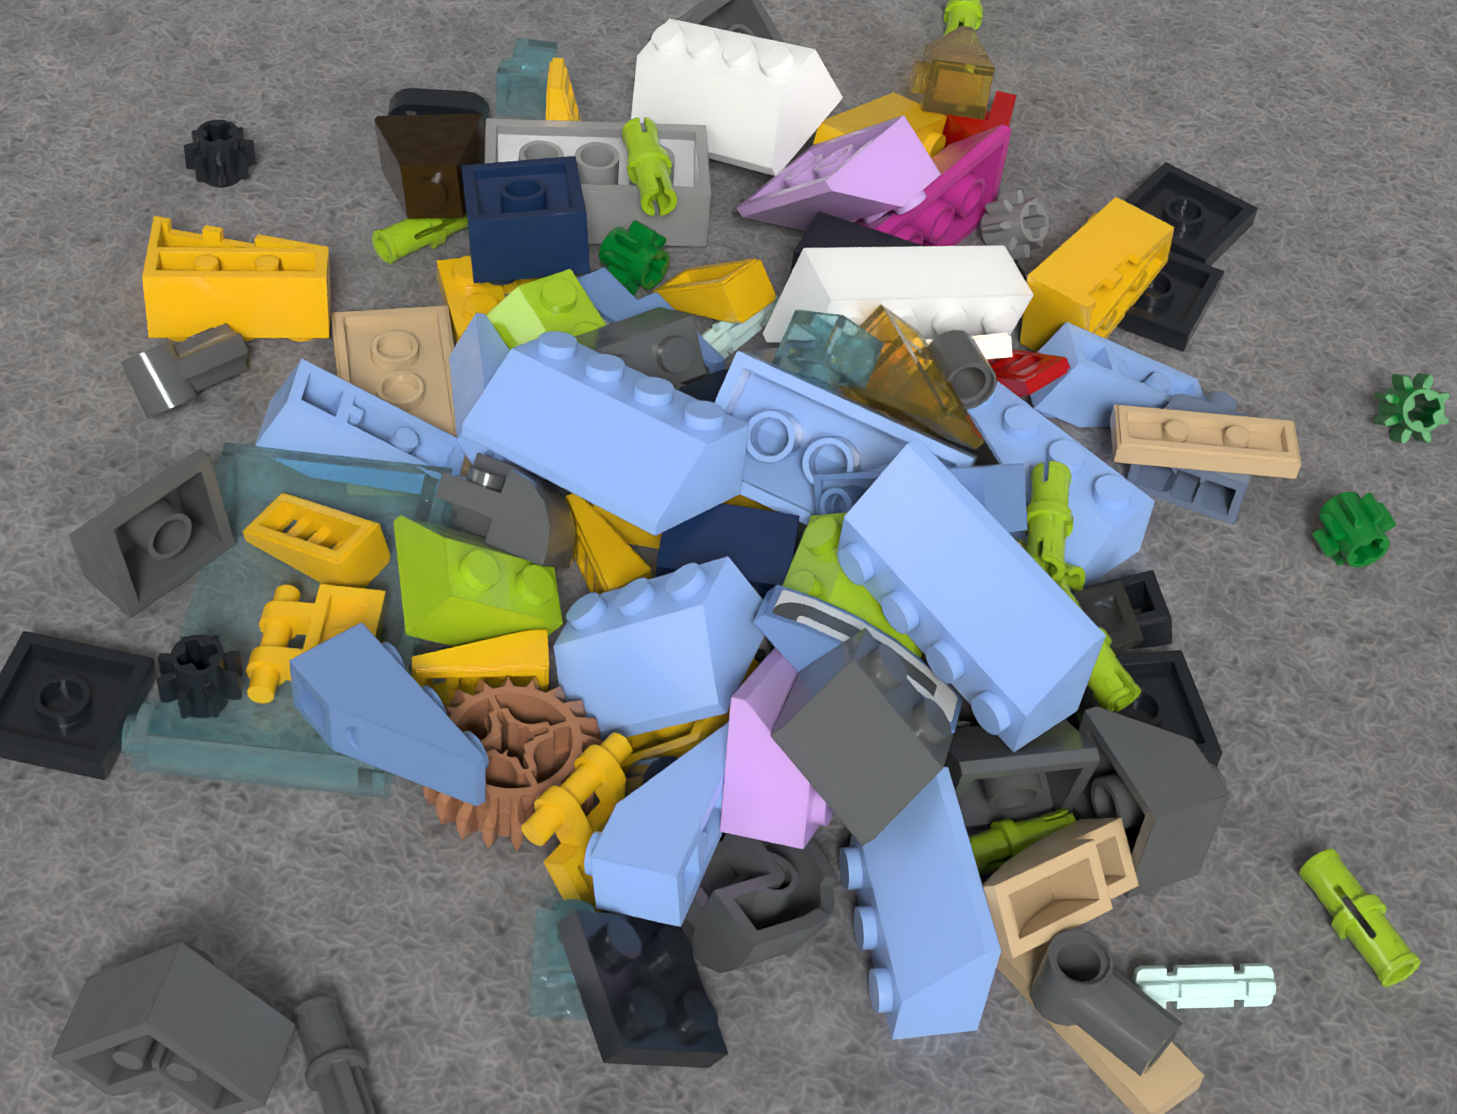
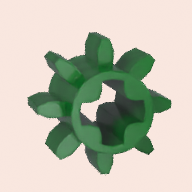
[599,220,669,296]
[1373,373,1450,444]
[1312,492,1396,568]

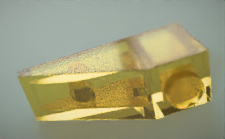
[910,26,995,120]
[830,304,985,450]

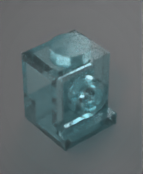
[496,38,558,120]
[772,310,884,391]
[530,899,610,1020]

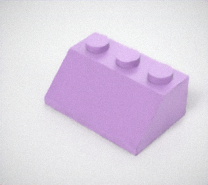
[737,115,941,231]
[720,647,834,849]

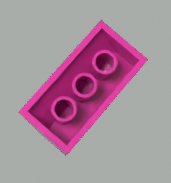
[854,124,1012,246]

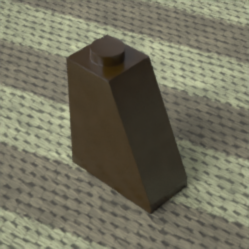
[374,114,486,219]

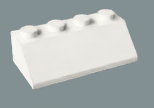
[631,18,843,176]
[763,245,1034,343]

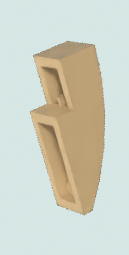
[983,818,1139,959]

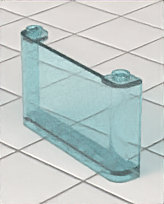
[122,443,452,799]

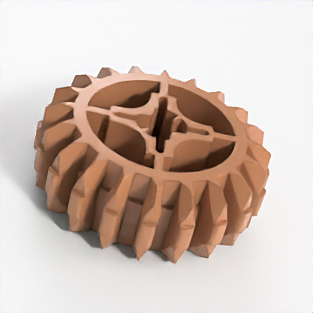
[422,675,603,852]

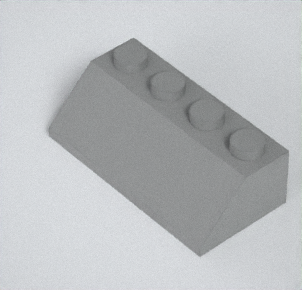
[485,118,711,247]

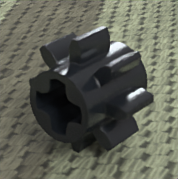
[184,120,256,188]
[157,635,243,719]

